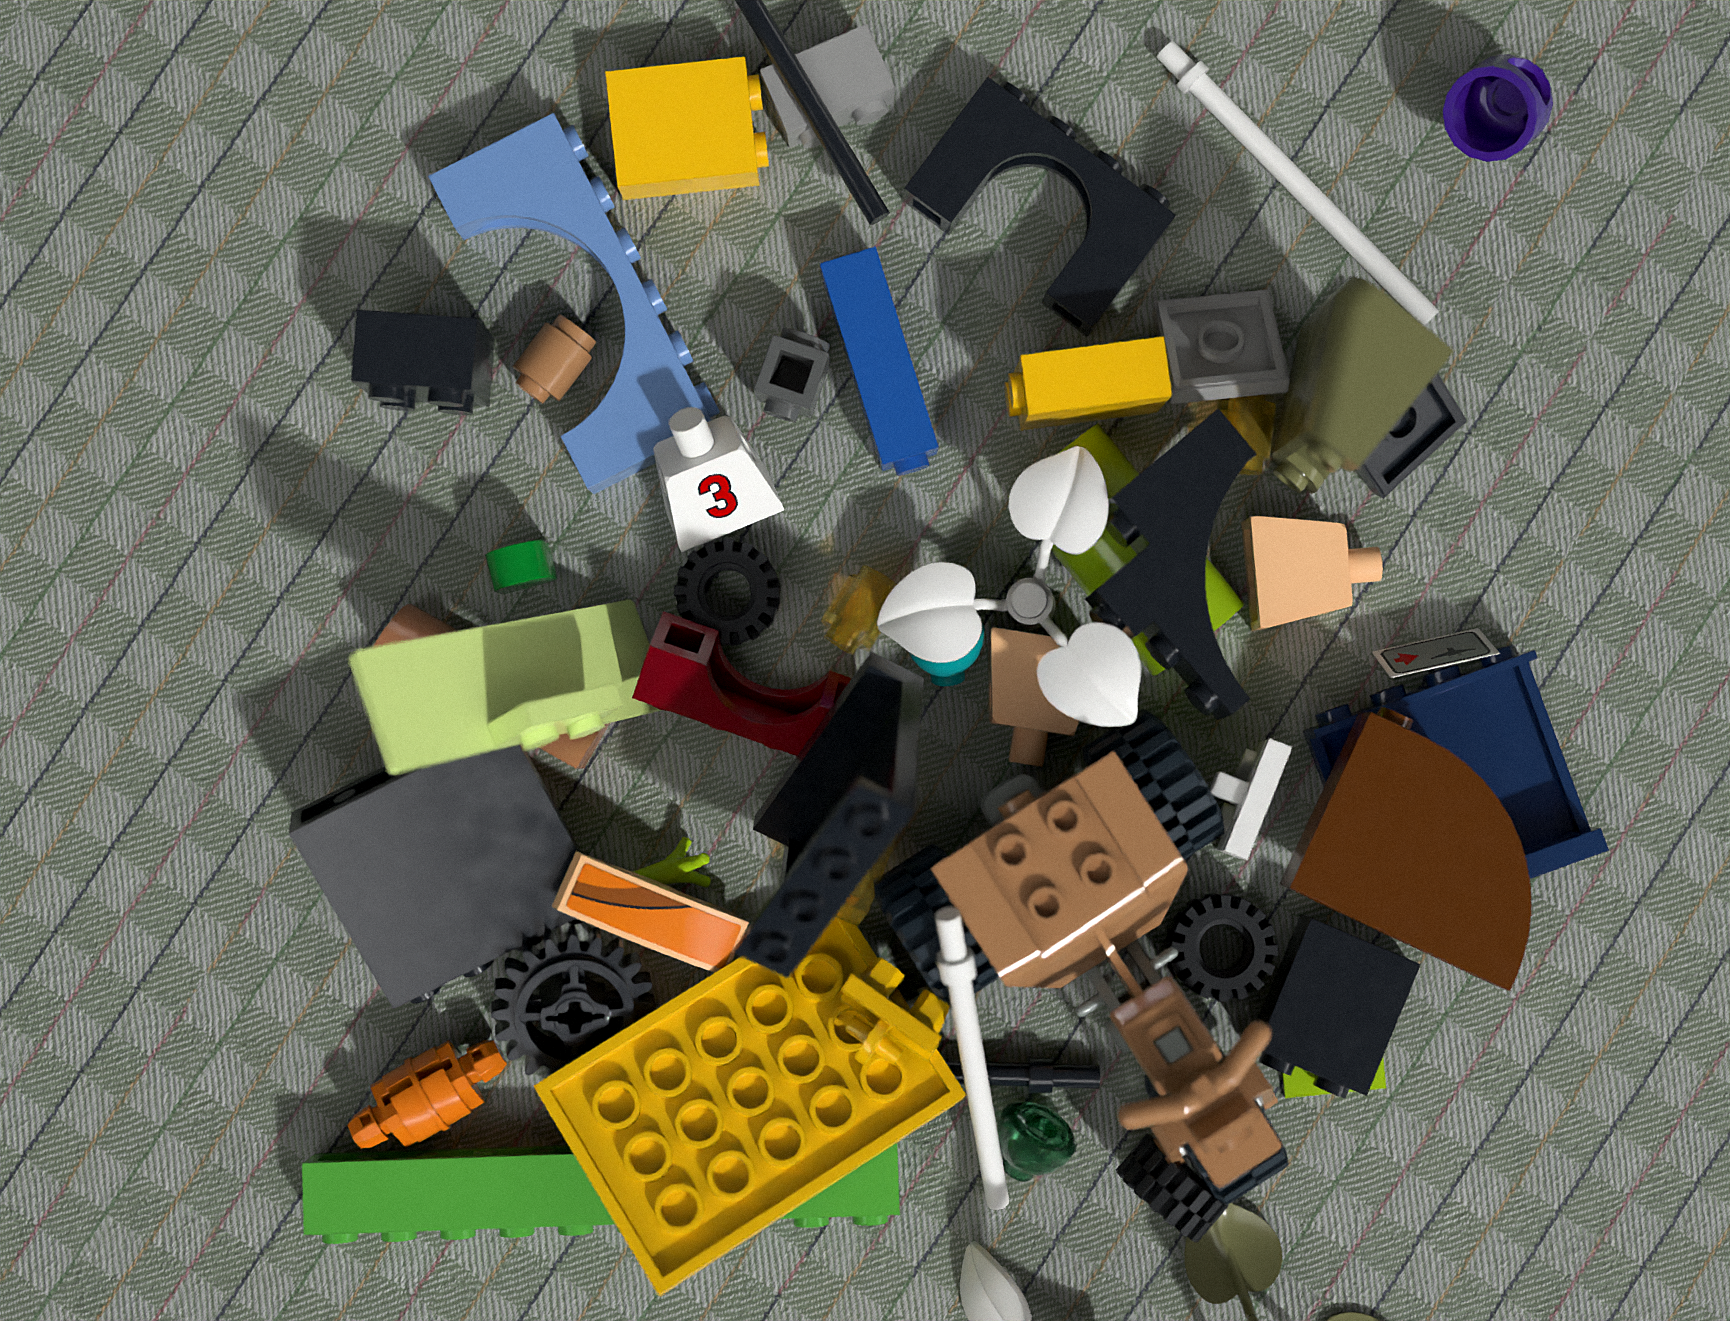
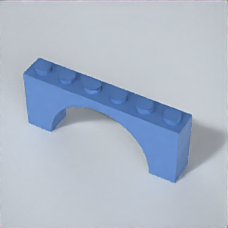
[428,113,720,495]

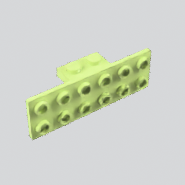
[349,600,662,774]

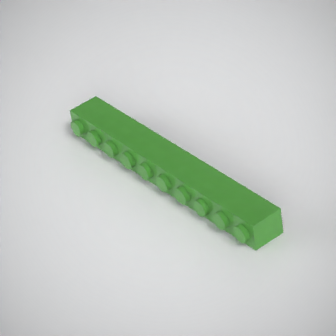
[302,1143,900,1244]

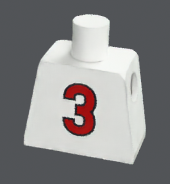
[653,407,784,552]

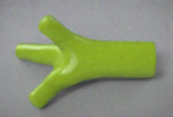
[632,837,711,888]

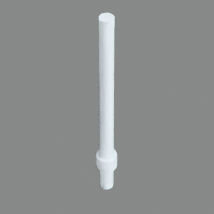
[935,907,1009,1210]

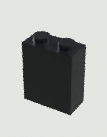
[1257,914,1421,1099]

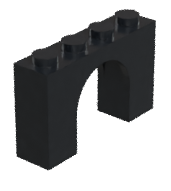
[903,77,1176,337]

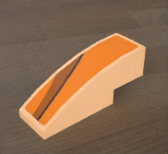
[552,851,749,973]

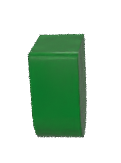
[485,540,558,595]

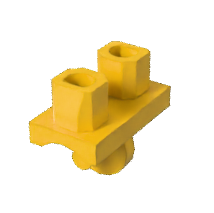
[840,957,950,1065]

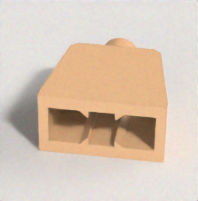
[1241,516,1383,631]
[988,627,1079,767]

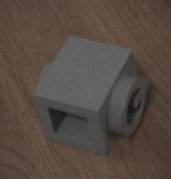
[754,328,830,423]

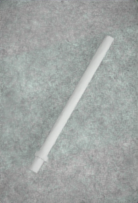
[1156,40,1439,325]

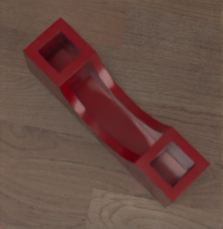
[632,611,852,756]

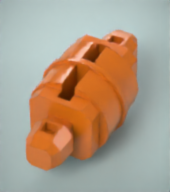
[347,1040,507,1148]

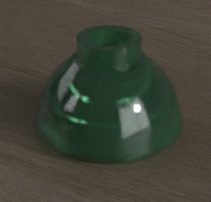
[997,1102,1077,1182]

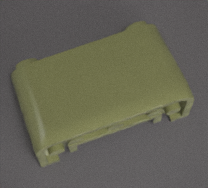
[1272,276,1455,495]

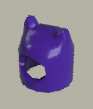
[1443,54,1553,162]

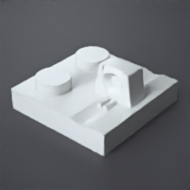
[1210,738,1292,860]

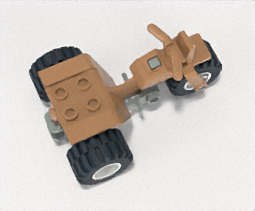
[872,709,1288,1205]

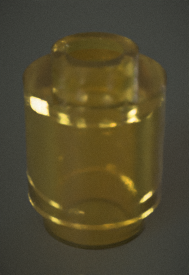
[1217,394,1276,475]
[820,565,897,655]

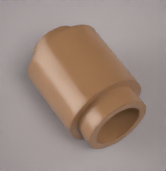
[512,314,596,404]

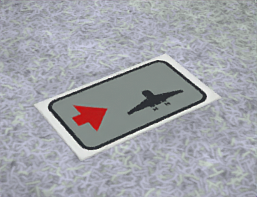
[1372,628,1500,678]

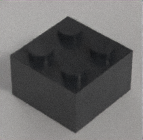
[351,309,495,415]

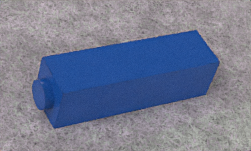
[820,246,939,476]

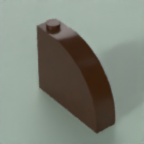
[1279,707,1532,991]

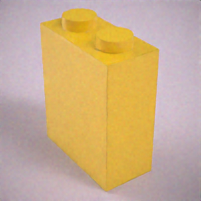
[605,57,769,200]
[1005,336,1172,431]

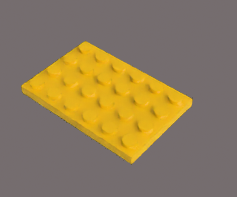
[533,905,967,1297]

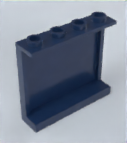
[1303,644,1609,879]

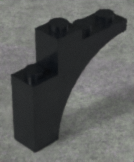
[1085,408,1257,720]

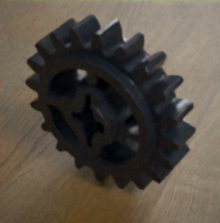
[491,925,656,1077]

